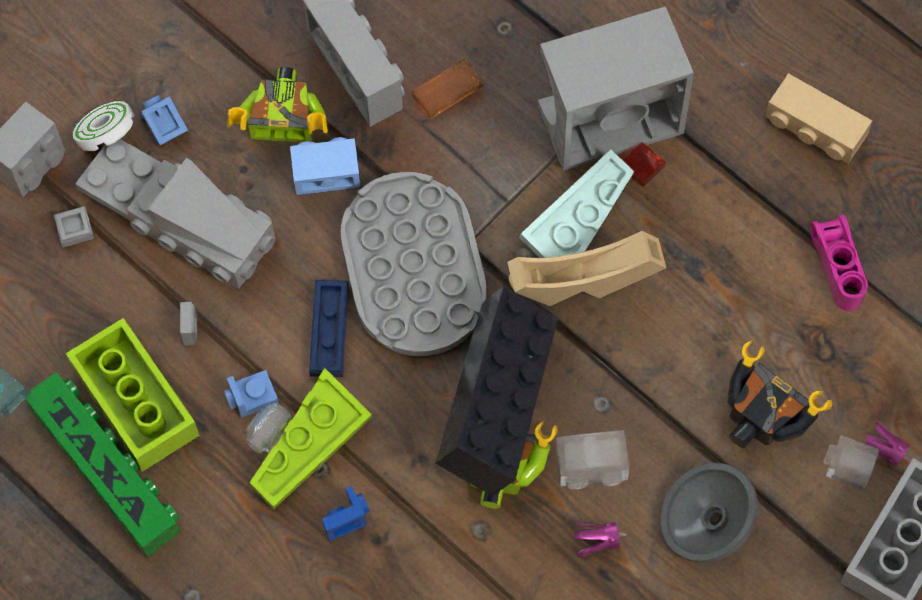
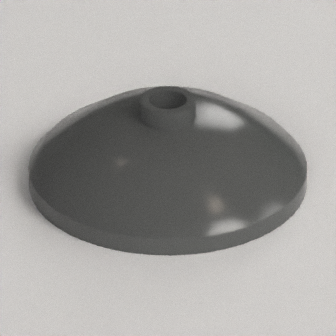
[660,463,758,563]

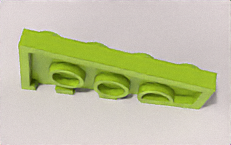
[250,368,372,510]

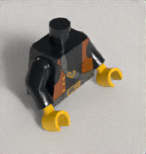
[727,340,833,448]

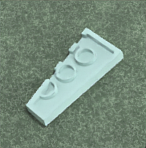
[519,150,634,258]

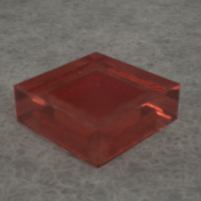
[623,142,666,187]

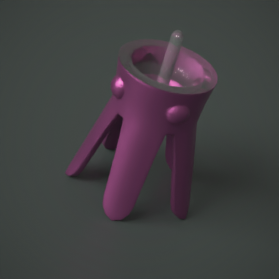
[859,421,912,467]
[574,522,627,557]

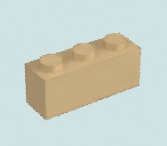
[765,73,872,164]

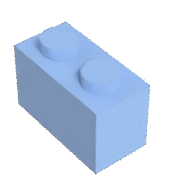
[290,137,360,195]

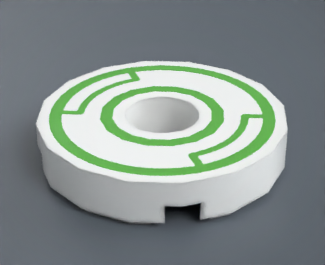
[73,101,134,151]

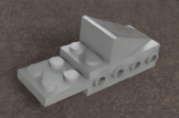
[75,139,275,289]

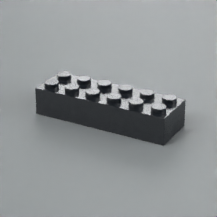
[435,286,558,496]

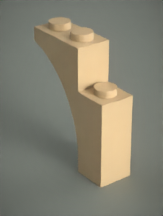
[507,231,666,306]

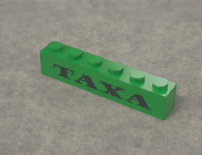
[23,372,180,557]

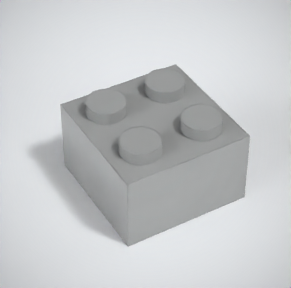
[0,102,66,197]

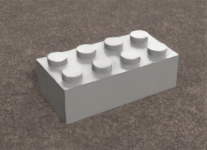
[303,0,405,127]
[840,458,922,600]

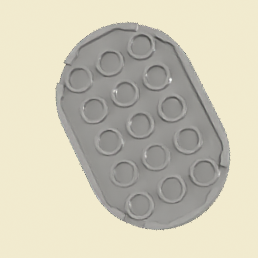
[341,172,487,356]

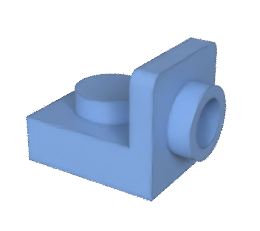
[139,95,188,146]
[224,370,279,418]

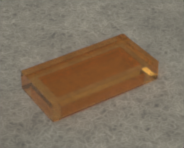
[412,58,483,119]

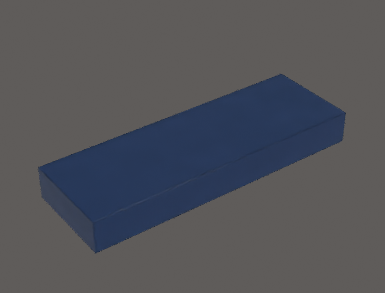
[309,280,349,377]

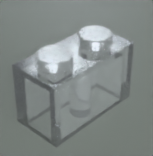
[555,430,629,489]

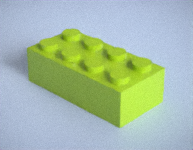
[66,318,200,472]

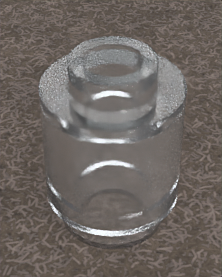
[243,402,292,453]

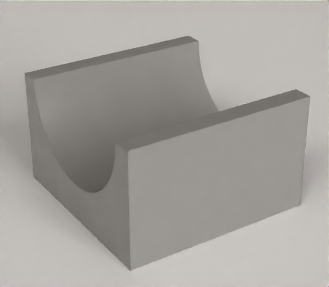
[538,6,694,171]

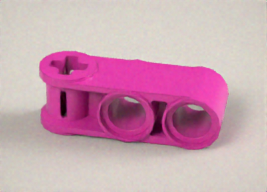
[810,214,868,311]

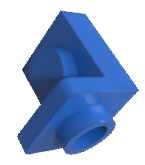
[322,486,370,542]

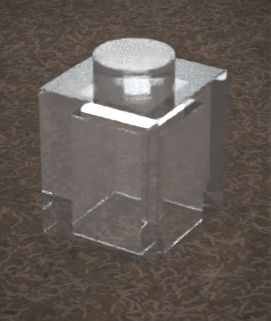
[823,435,880,491]

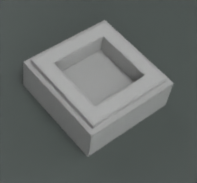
[54,206,94,248]
[180,302,197,346]

